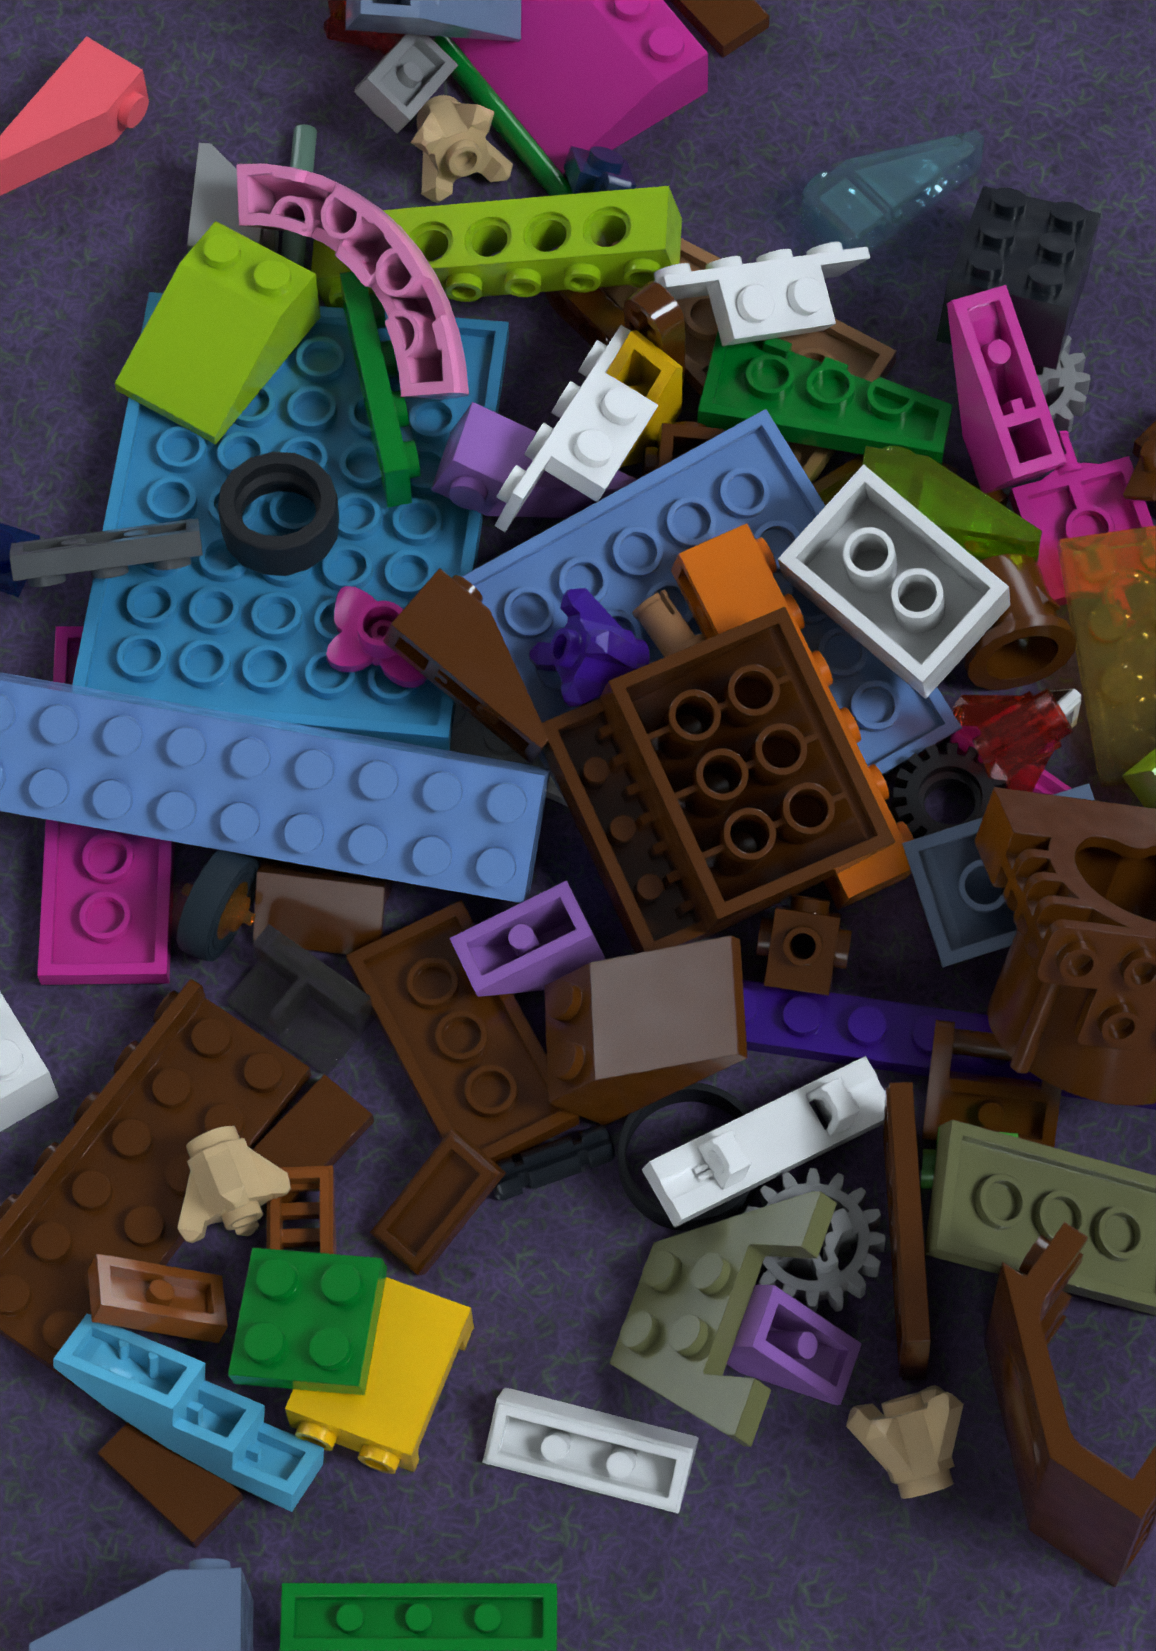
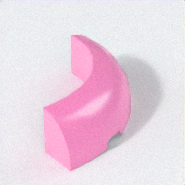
[236,163,469,400]

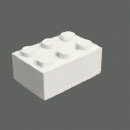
[778,464,1011,699]

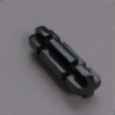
[492,1125,615,1201]

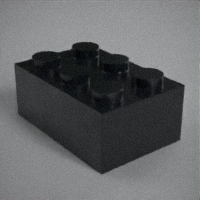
[936,186,1101,370]

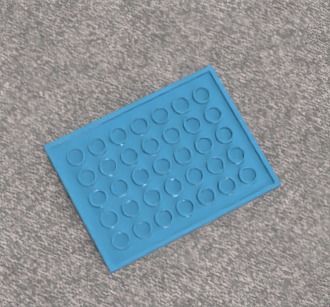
[72,292,509,750]

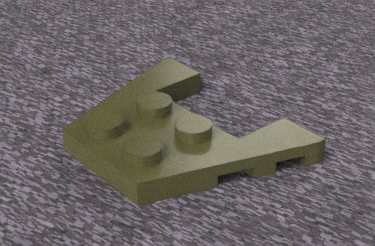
[609,1191,837,1447]

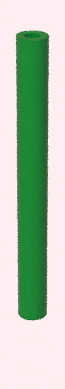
[433,36,574,196]

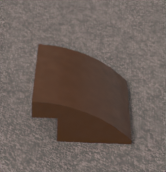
[542,607,895,954]

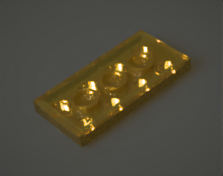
[1057,526,1156,787]

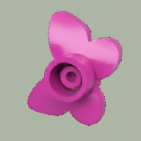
[326,586,427,688]

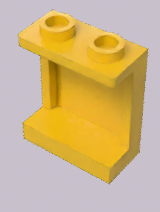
[285,1277,474,1474]

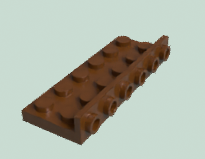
[0,979,312,1385]

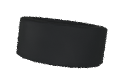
[218,452,340,576]

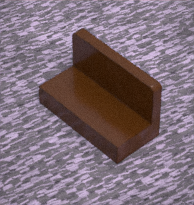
[253,858,393,955]

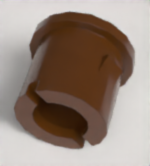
[964,554,1076,690]

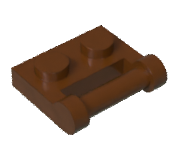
[922,1019,1062,1147]

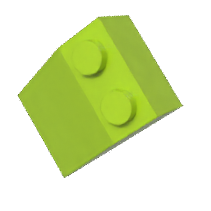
[114,221,320,445]

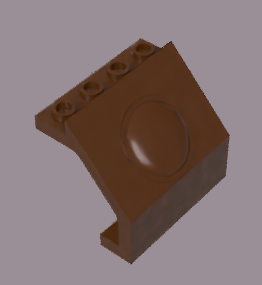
[984,1222,1156,1587]

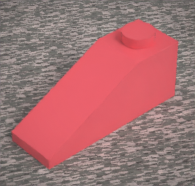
[0,36,149,196]

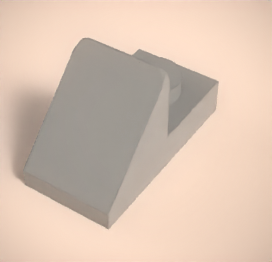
[354,34,458,133]

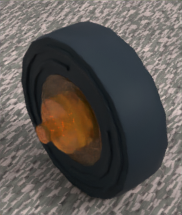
[176,850,260,962]

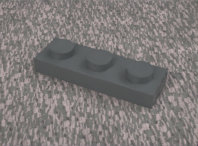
[9,518,203,587]

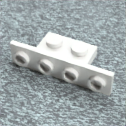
[654,242,870,346]
[495,325,658,532]

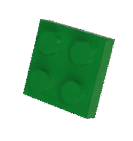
[228,1248,387,1395]

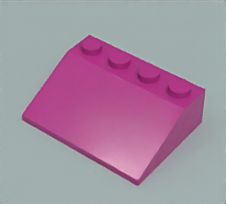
[451,0,708,178]

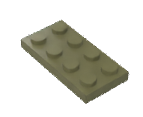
[924,1120,1156,1316]

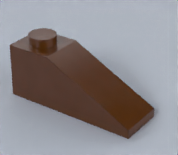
[383,568,549,764]

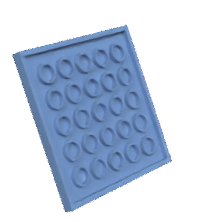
[462,409,962,800]

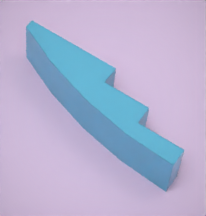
[53,1313,324,1512]

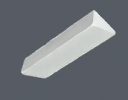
[482,1388,699,1514]

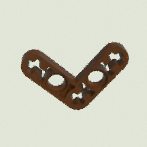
[545,281,685,388]

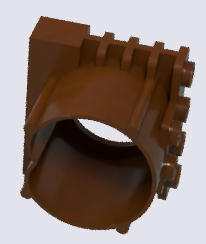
[974,787,1156,1106]

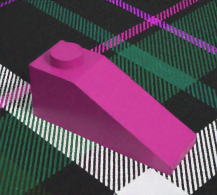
[947,285,1067,495]

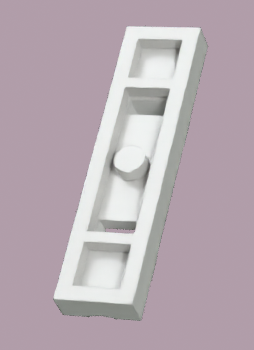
[642,1056,885,1228]

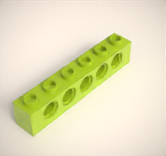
[311,186,682,308]

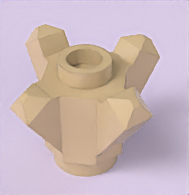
[411,95,513,203]
[178,1126,291,1243]
[846,1385,964,1499]

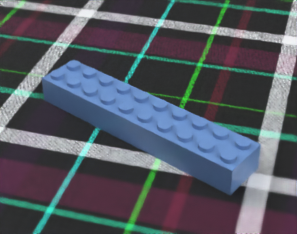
[0,672,551,903]

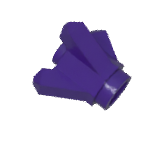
[529,588,650,707]

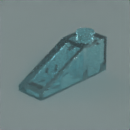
[800,130,984,254]

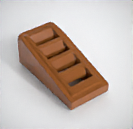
[267,1166,336,1254]

